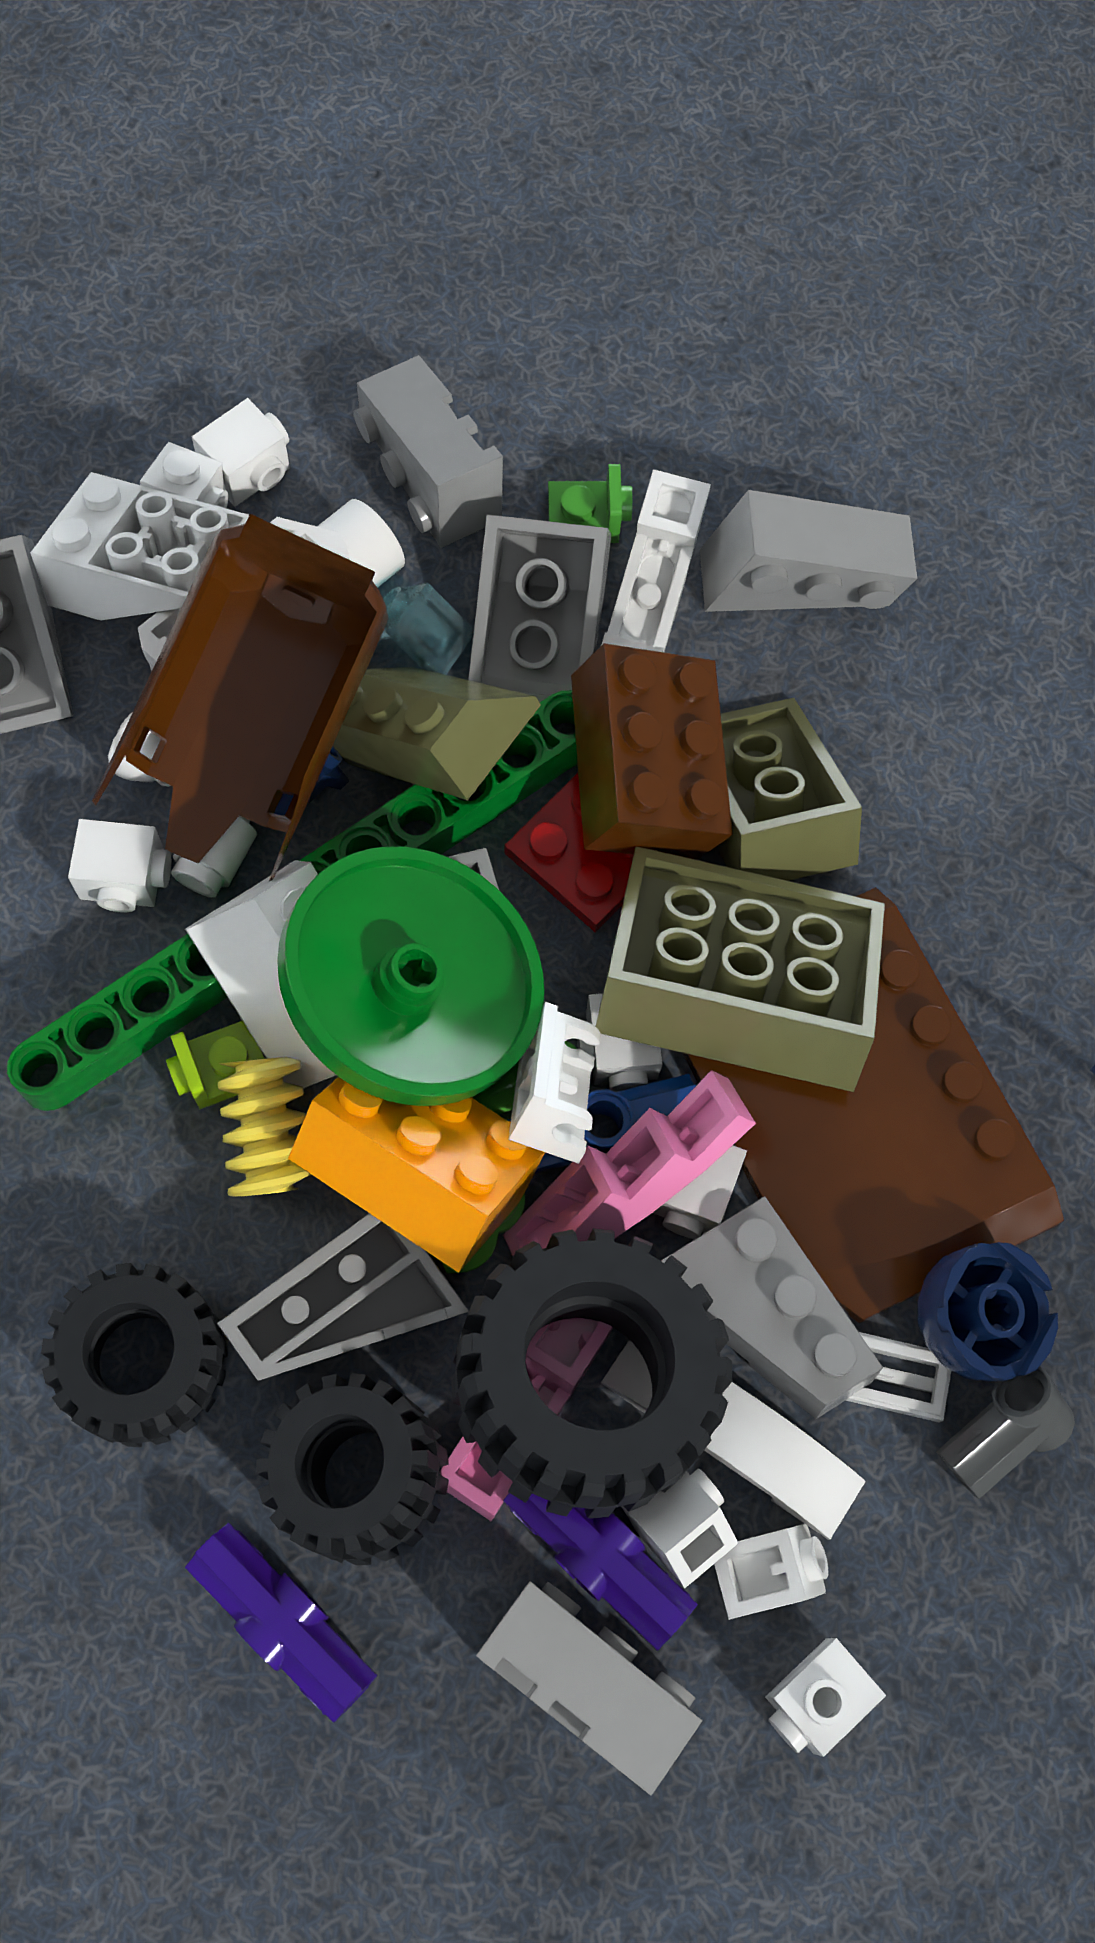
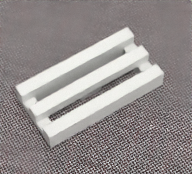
[846,1332,951,1423]

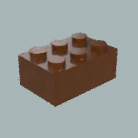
[571,643,733,860]

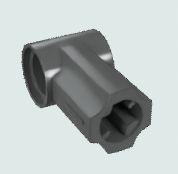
[936,1366,1075,1499]

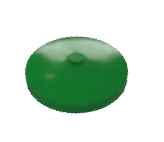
[277,847,544,1106]

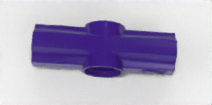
[503,1493,698,1651]
[185,1522,378,1723]

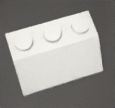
[185,860,336,1088]

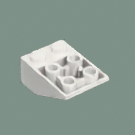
[30,472,249,621]

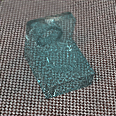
[379,582,474,675]

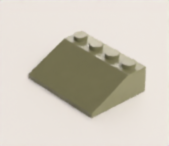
[595,846,885,1092]

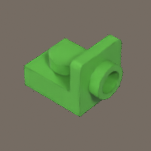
[548,464,632,543]

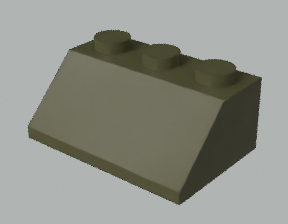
[333,667,541,800]

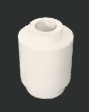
[171,816,257,897]

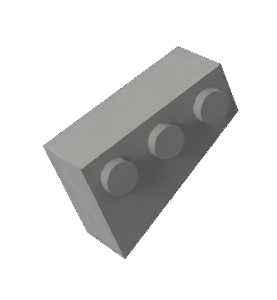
[353,355,503,548]
[700,490,917,612]
[661,1196,883,1419]
[217,1213,469,1381]
[476,1581,702,1796]

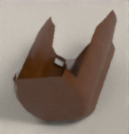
[92,514,389,881]

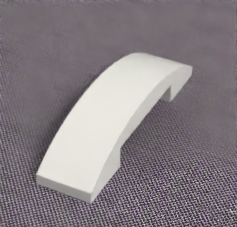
[601,469,711,652]
[601,1340,866,1540]

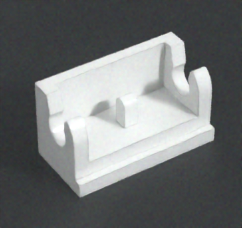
[508,1002,600,1164]

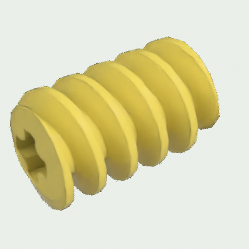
[218,1057,311,1197]

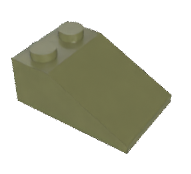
[717,698,862,881]

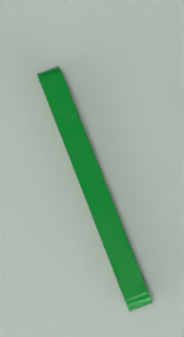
[7,690,577,1111]

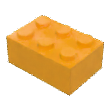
[288,1077,545,1273]

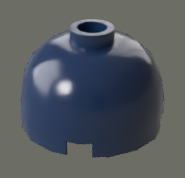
[917,1242,1058,1381]

